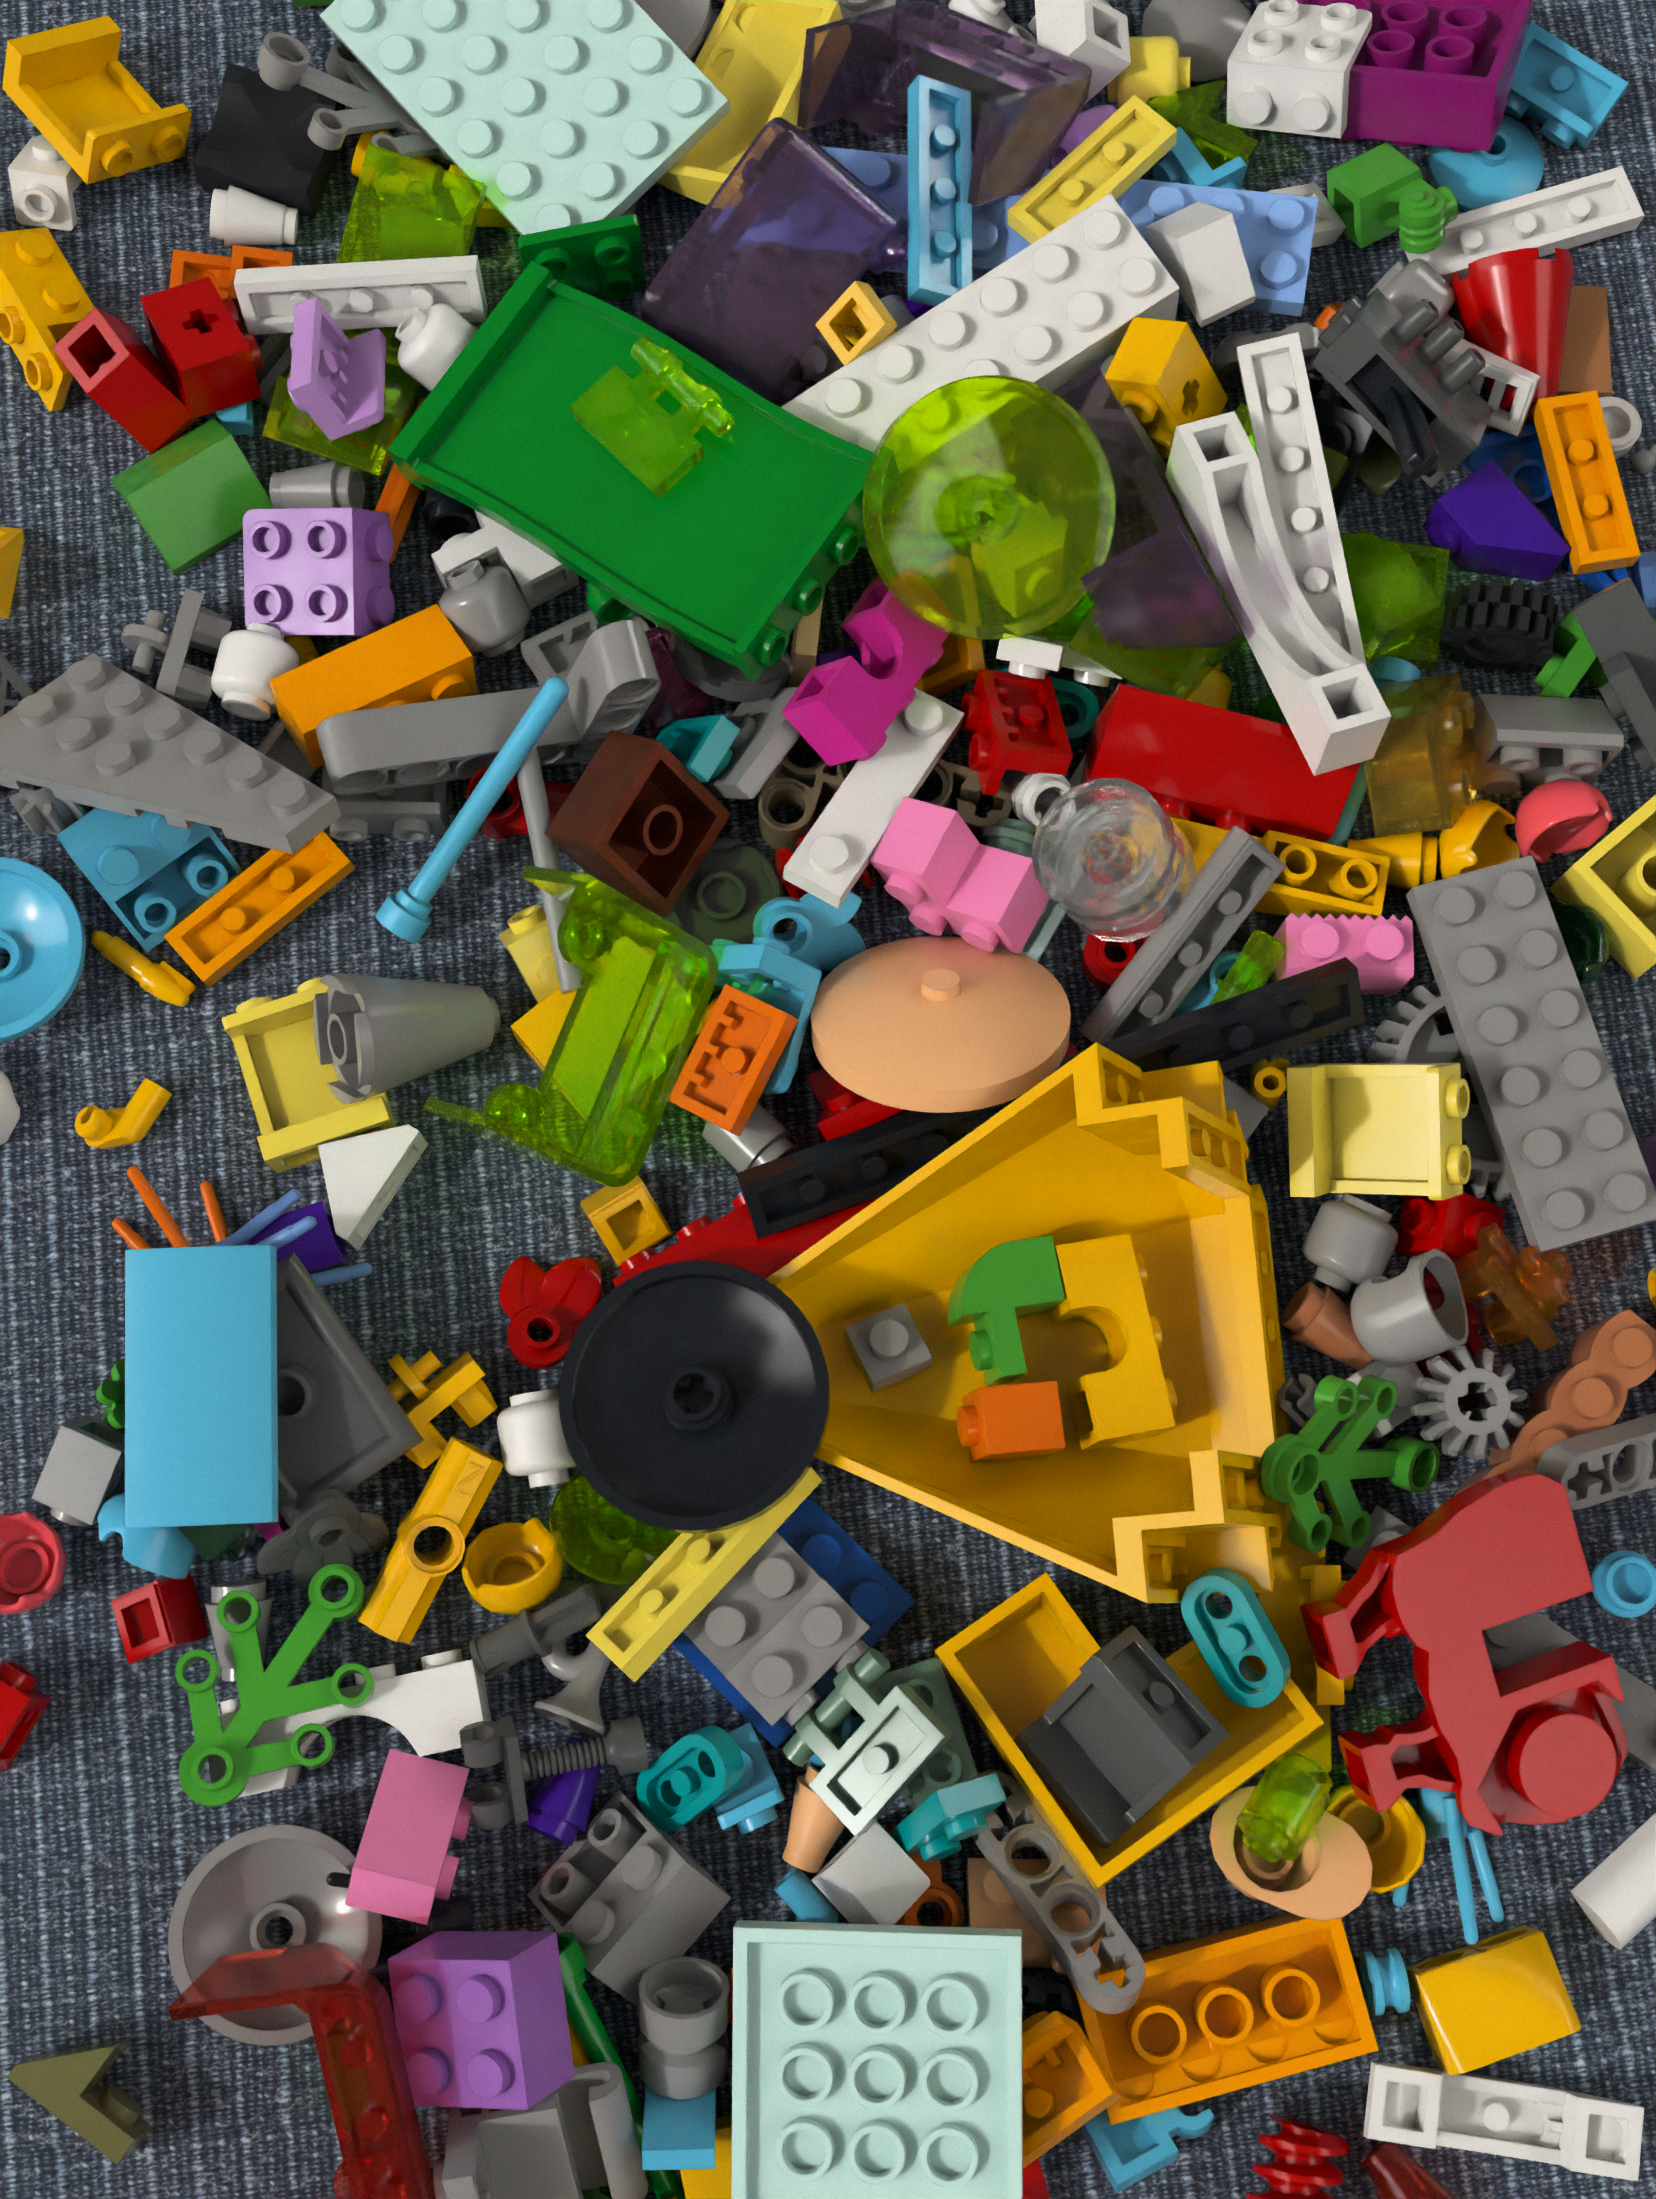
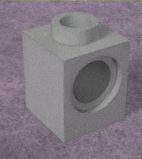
[32,1414,125,1527]

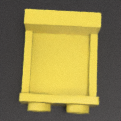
[221,977,397,1174]
[1287,1063,1471,1201]

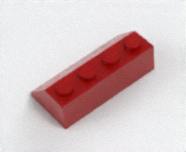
[1077,684,1361,843]

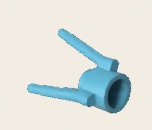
[1392,1788,1504,1944]

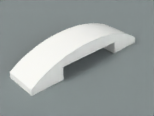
[1363,2062,1644,2181]

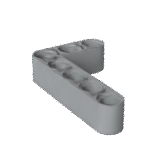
[316,620,661,795]

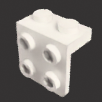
[1227,0,1372,139]

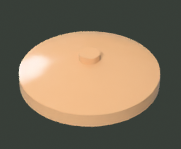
[810,936,1071,1113]

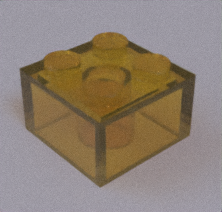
[1364,673,1483,837]

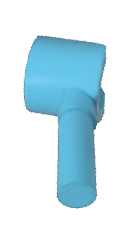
[215,400,254,435]

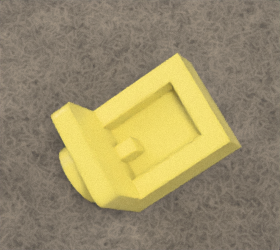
[498,904,588,1004]

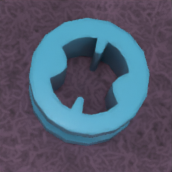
[1359,1947,1411,2017]

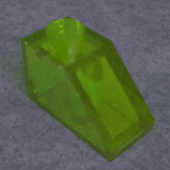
[1341,530,1441,661]

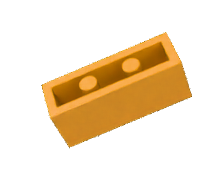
[269,604,478,770]

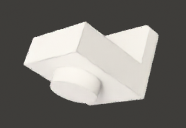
[8,134,82,231]

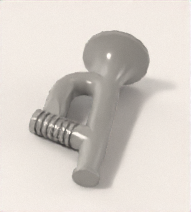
[533,1549,653,1739]

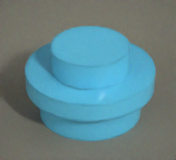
[1591,1550,1656,1618]

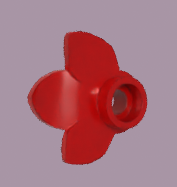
[499,1256,602,1369]

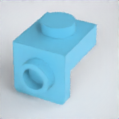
[1152,126,1248,189]

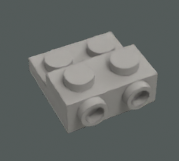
[682,1531,870,1726]

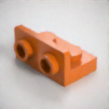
[667,983,798,1137]

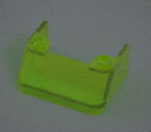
[423,865,718,1187]

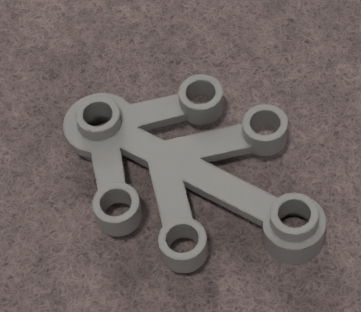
[257,32,455,175]

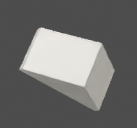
[1145,201,1256,327]
[318,1124,428,1251]

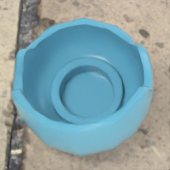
[97,1492,200,1579]

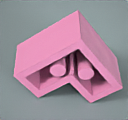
[869,796,1054,954]

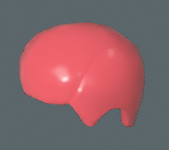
[1514,778,1613,864]
[0,1511,68,1615]

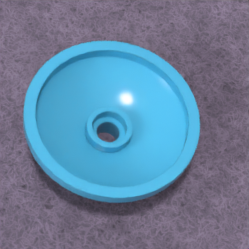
[0,857,86,1043]

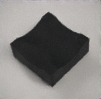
[193,63,347,218]

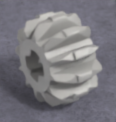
[1409,1346,1528,1459]

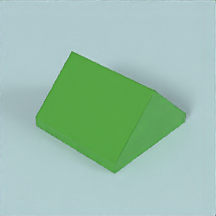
[111,418,275,576]

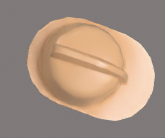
[1209,1785,1373,1921]

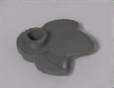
[257,1489,390,1591]

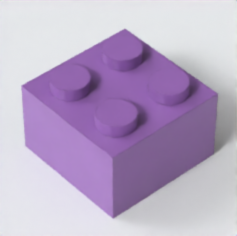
[387,1931,575,2110]

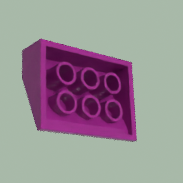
[1281,0,1534,153]

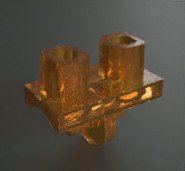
[1454,1223,1574,1352]

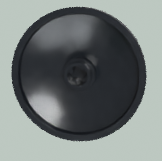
[559,1261,831,1534]

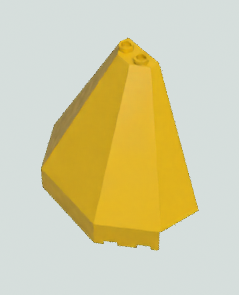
[766,1042,1291,1604]

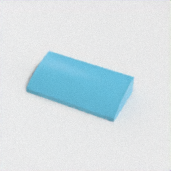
[125,1245,278,1529]

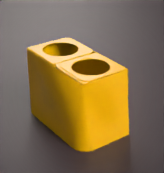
[1406,1925,1582,2075]

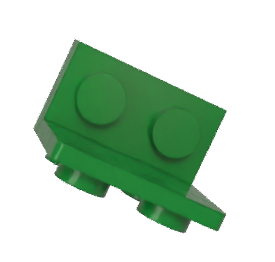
[516,214,646,300]

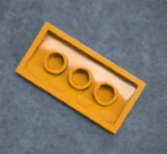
[1068,1913,1379,2125]

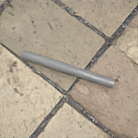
[516,744,587,994]

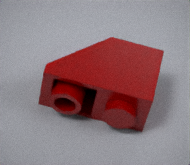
[52,307,199,454]

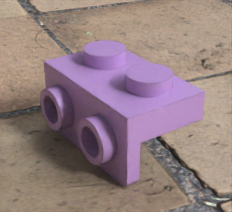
[287,297,386,441]

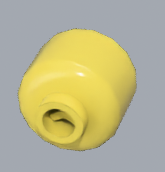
[1107,35,1191,117]

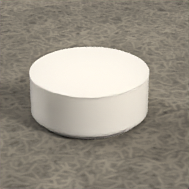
[1599,397,1642,459]

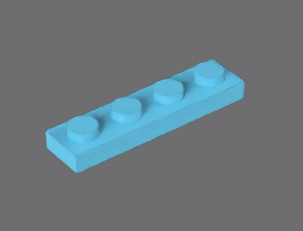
[908,75,972,307]

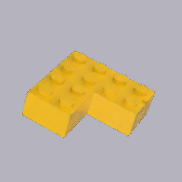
[935,1572,1324,1891]

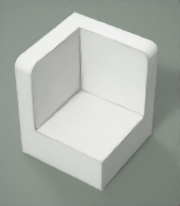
[811,1821,930,1925]

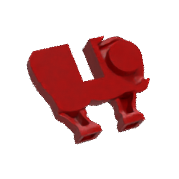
[1300,1469,1628,1836]

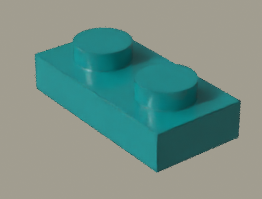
[655,714,741,782]
[888,1773,1007,1864]

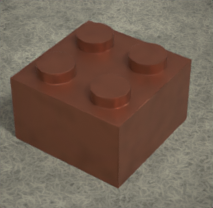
[544,730,731,917]

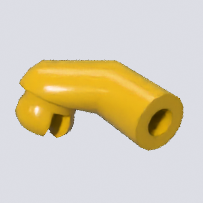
[74,1078,172,1150]

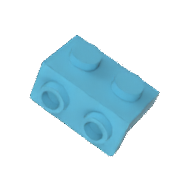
[1505,22,1629,150]

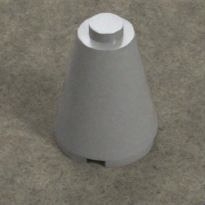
[313,973,501,1104]

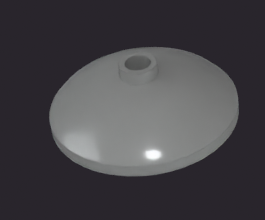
[168,1824,383,2046]

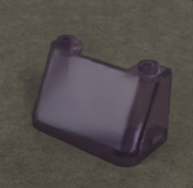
[640,117,909,407]

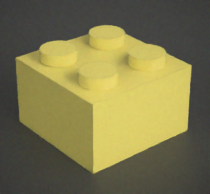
[1549,795,1656,980]

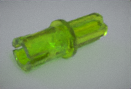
[1208,930,1286,1006]

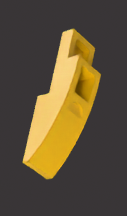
[1125,810,1390,920]

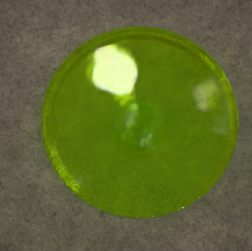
[862,375,1115,640]

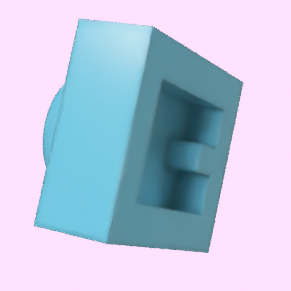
[714,1722,785,1835]

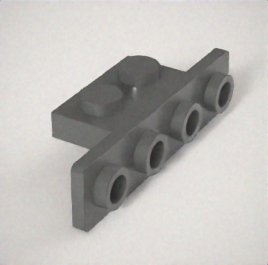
[1573,578,1656,773]

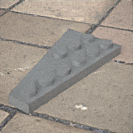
[0,653,342,854]

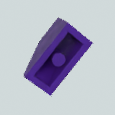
[1422,460,1571,582]

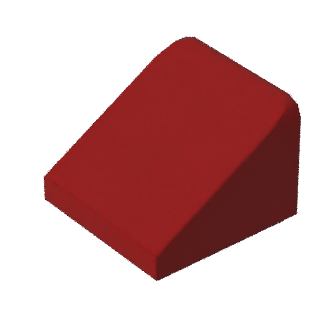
[110,1575,208,1665]

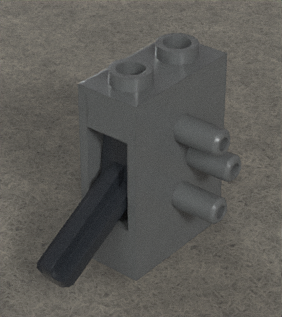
[1312,288,1493,488]

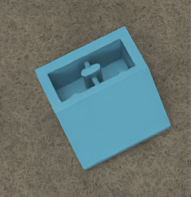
[56,808,243,953]

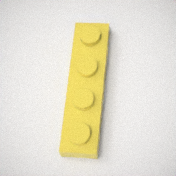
[585,1467,823,1683]

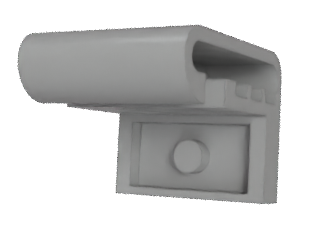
[433,2062,649,2199]

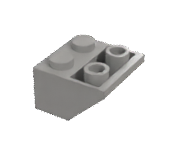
[1462,693,1624,794]
[527,1790,731,2007]

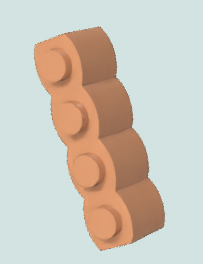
[1454,1309,1656,1496]

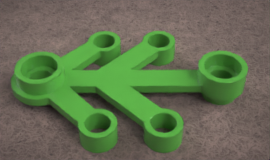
[1259,1375,1440,1553]
[175,1564,375,1807]

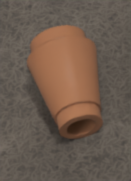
[1280,1282,1373,1371]

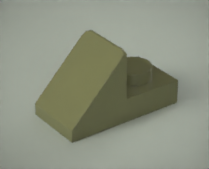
[7,2037,153,2165]

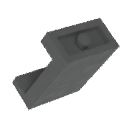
[1014,1624,1230,1848]

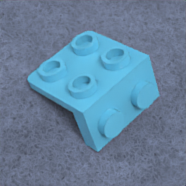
[678,937,822,1094]

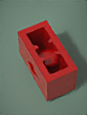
[140,277,264,419]

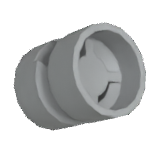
[638,1956,730,2100]

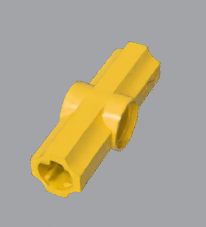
[356,1436,504,1645]

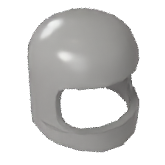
[1350,1249,1469,1367]

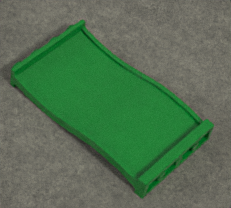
[387,260,899,683]

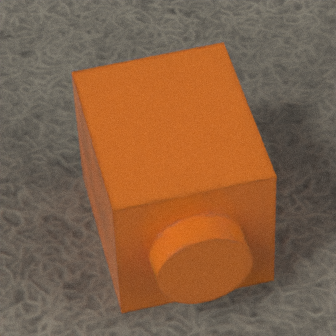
[957,1381,1066,1463]

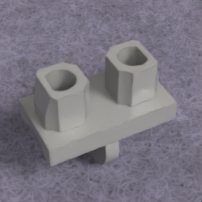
[120,588,232,710]

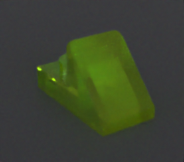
[1146,80,1258,184]

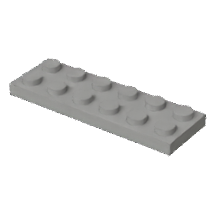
[1406,855,1656,1256]

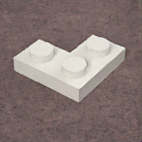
[996,626,1129,687]

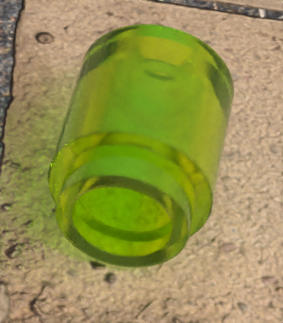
[1237,1753,1332,1862]

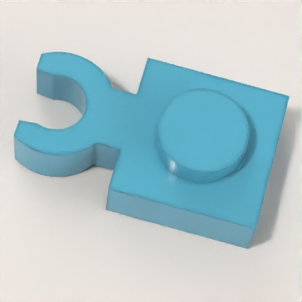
[1081,2107,1214,2193]

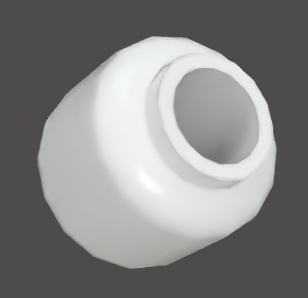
[395,303,478,391]
[211,623,300,721]
[497,1388,577,1488]

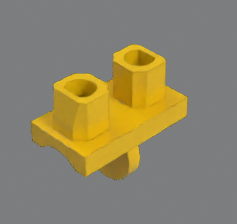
[387,1350,498,1469]

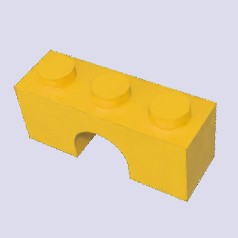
[1050,1233,1178,1450]

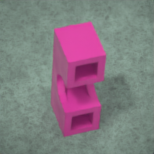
[781,569,956,767]

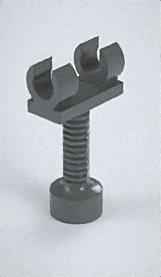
[459,1715,648,1830]

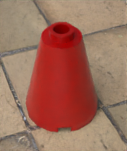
[1452,248,1574,425]

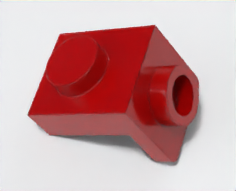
[1395,1192,1506,1271]

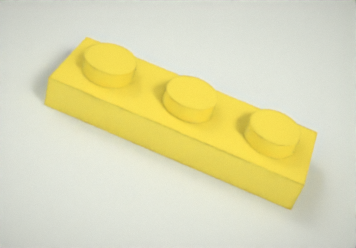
[1008,94,1178,244]

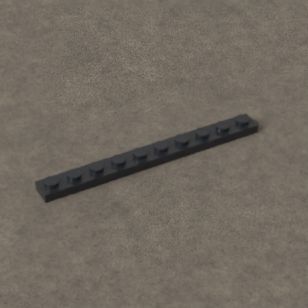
[736,957,1365,1239]

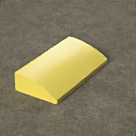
[657,0,848,220]

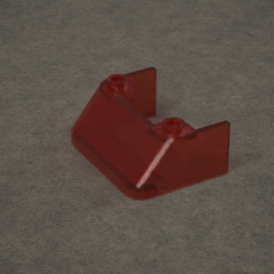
[168,1942,436,2199]

